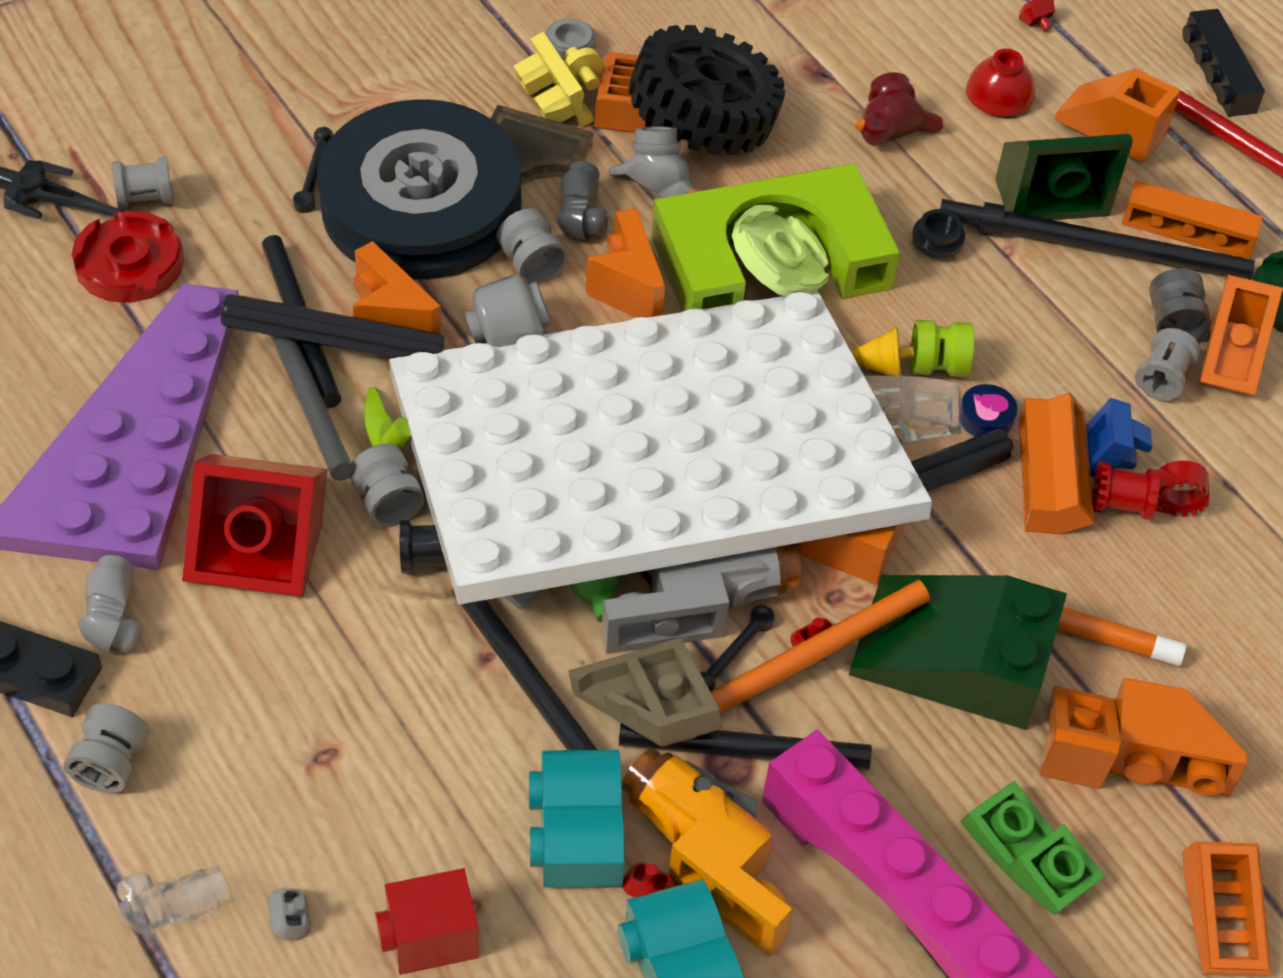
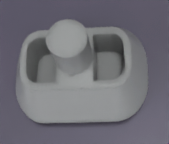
[268,888,310,940]

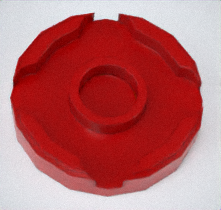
[71,211,184,303]

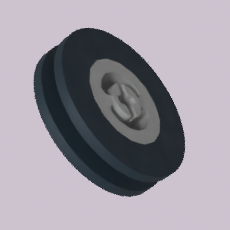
[317,99,522,279]

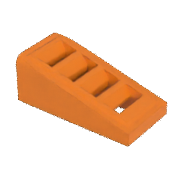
[594,51,647,132]
[1182,841,1272,976]

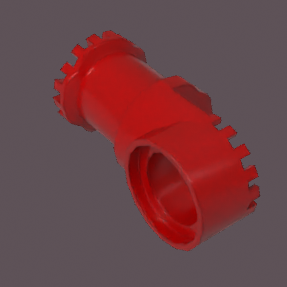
[1092,460,1209,520]

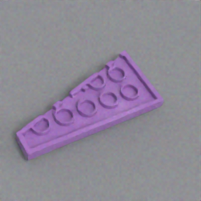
[0,284,239,570]

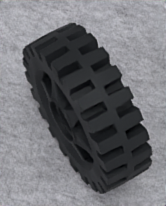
[629,25,785,155]

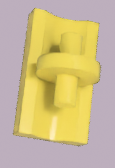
[513,32,604,128]

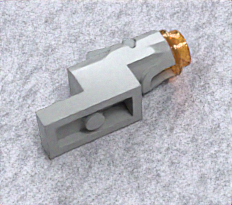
[601,543,802,654]

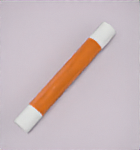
[1057,607,1187,667]

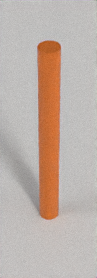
[711,580,930,715]

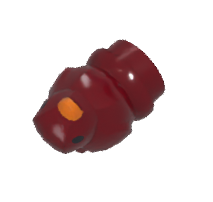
[855,72,943,146]

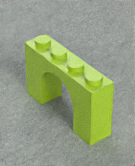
[651,163,900,312]

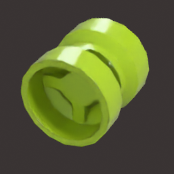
[910,319,974,377]

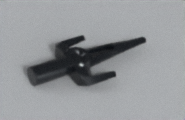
[0,160,123,219]

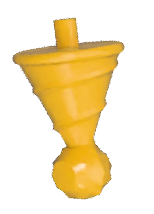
[848,326,914,381]

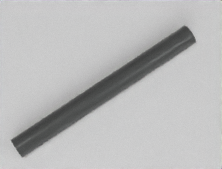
[270,335,354,481]

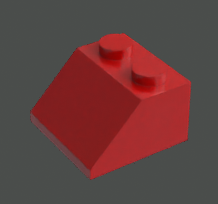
[182,454,328,597]

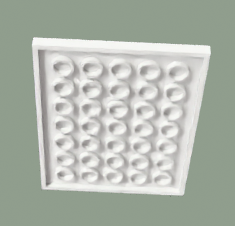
[389,291,932,605]

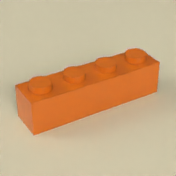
[1122,180,1263,259]

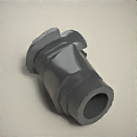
[556,161,608,242]

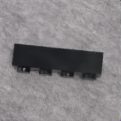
[1183,8,1265,117]

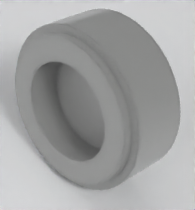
[545,18,595,61]

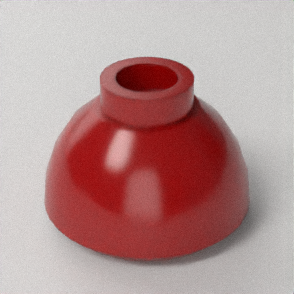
[966,49,1036,117]

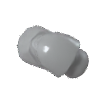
[78,555,141,653]

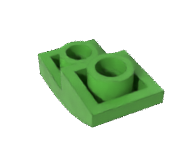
[960,780,1105,915]

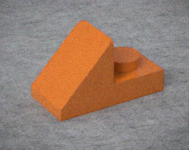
[585,208,665,318]
[352,241,441,334]
[1198,275,1283,397]
[1039,685,1121,788]

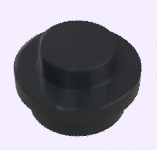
[912,209,965,258]

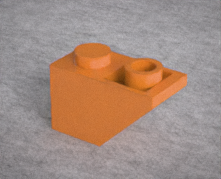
[1054,69,1181,163]
[1109,677,1247,796]

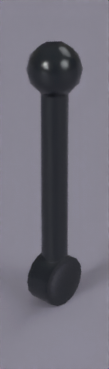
[293,126,334,213]
[700,605,775,692]

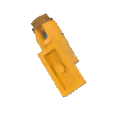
[622,748,793,957]

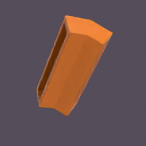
[1019,392,1094,534]

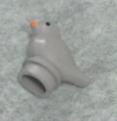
[609,126,699,198]

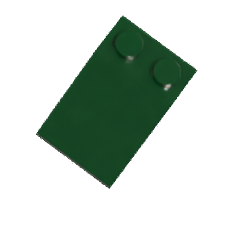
[849,575,1067,730]

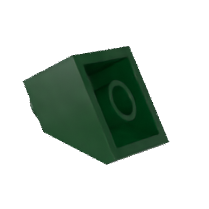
[995,134,1133,220]

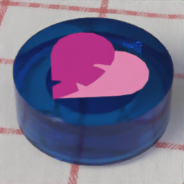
[958,384,1018,437]

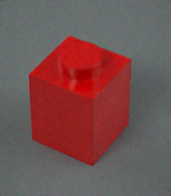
[375,868,479,975]

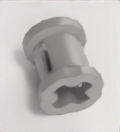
[112,156,173,209]
[1135,328,1201,401]

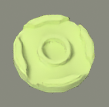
[732,205,829,297]

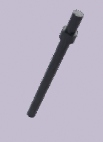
[940,198,1255,280]

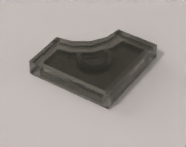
[490,105,594,186]

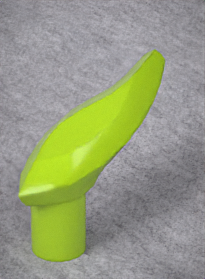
[364,387,411,450]

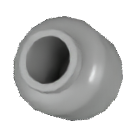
[465,274,551,347]

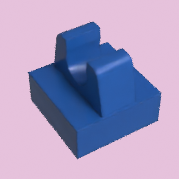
[1086,398,1153,477]

